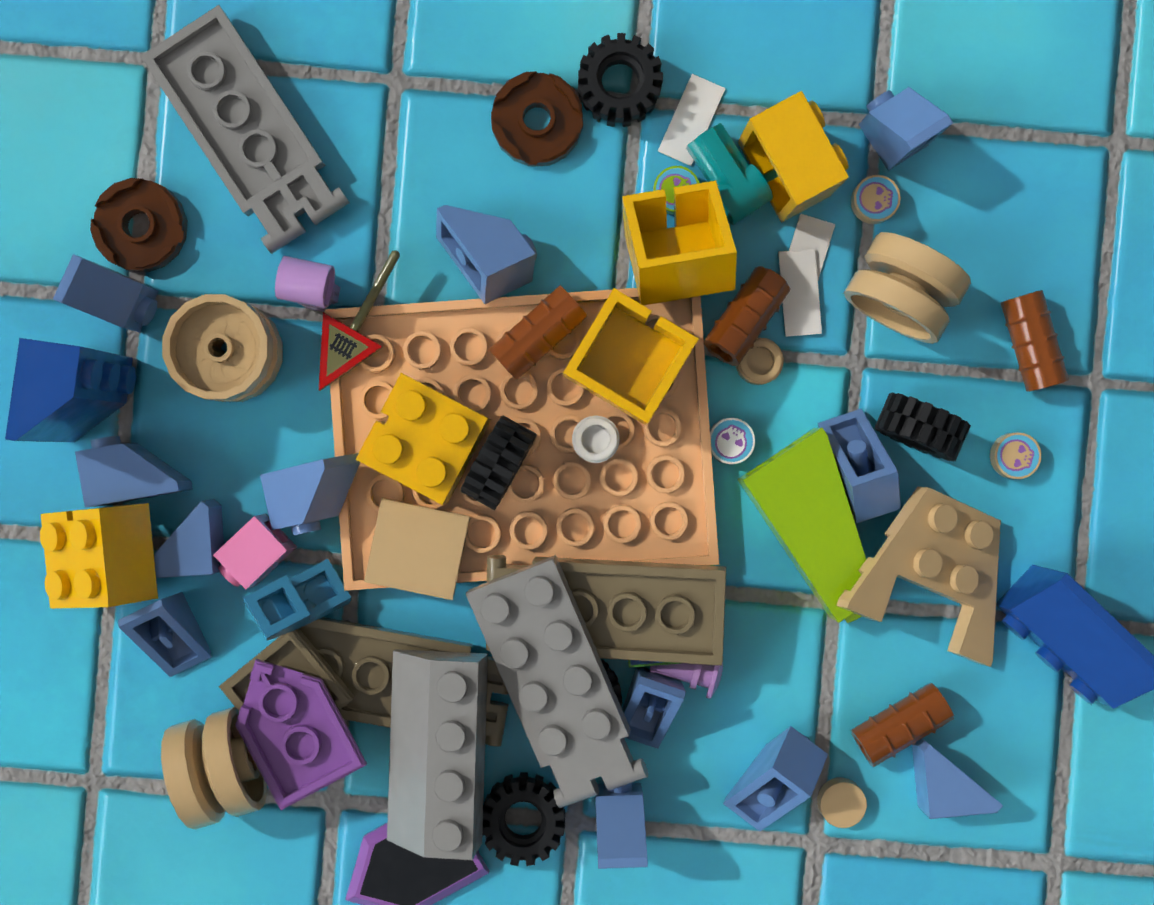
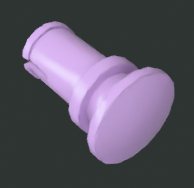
[649,663,723,699]

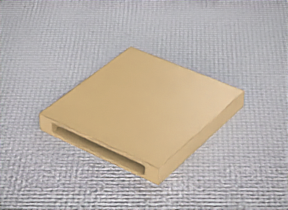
[364,498,470,600]

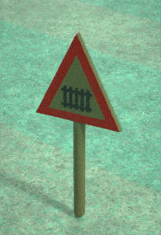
[319,250,400,391]

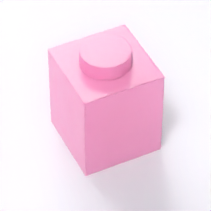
[213,514,297,590]

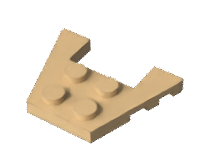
[836,487,1001,667]

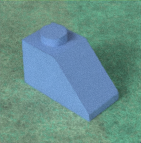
[859,87,953,171]
[436,205,537,304]
[53,254,159,333]
[818,409,901,524]
[75,436,193,508]
[260,453,360,535]
[723,726,828,831]
[595,783,648,869]

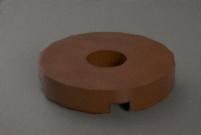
[491,71,583,167]
[90,178,188,273]

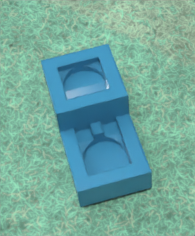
[243,559,351,641]

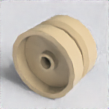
[843,232,971,344]
[162,294,283,402]
[161,707,267,830]

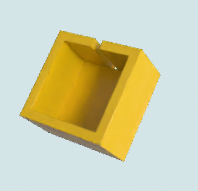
[738,90,849,223]
[622,180,737,306]
[563,288,699,425]
[355,373,491,505]
[40,503,158,609]

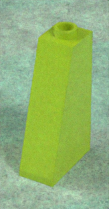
[737,427,866,623]

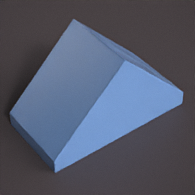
[154,499,224,578]
[118,592,212,677]
[622,667,686,749]
[912,738,1003,819]

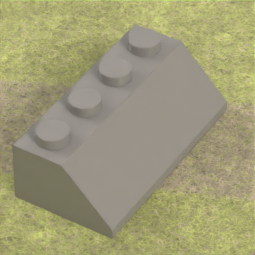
[387,649,488,860]

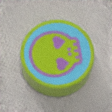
[653,166,699,215]

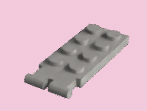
[141,5,350,254]
[466,555,648,808]

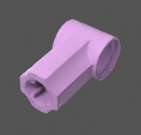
[275,256,340,312]

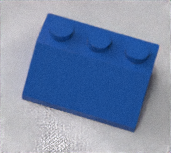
[5,338,136,442]
[996,565,1154,709]

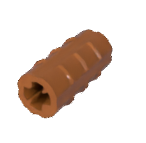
[703,266,790,366]
[489,285,588,380]
[1001,290,1069,392]
[851,682,954,767]

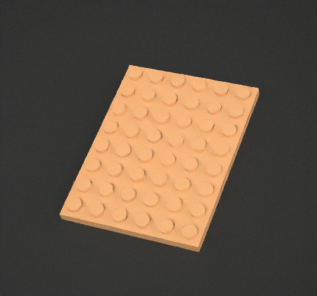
[325,288,719,591]

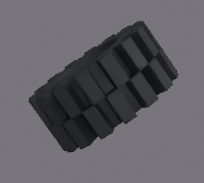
[578,33,663,127]
[874,392,971,461]
[461,415,537,510]
[482,772,565,866]

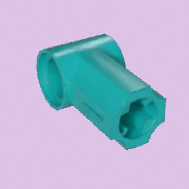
[686,123,773,225]

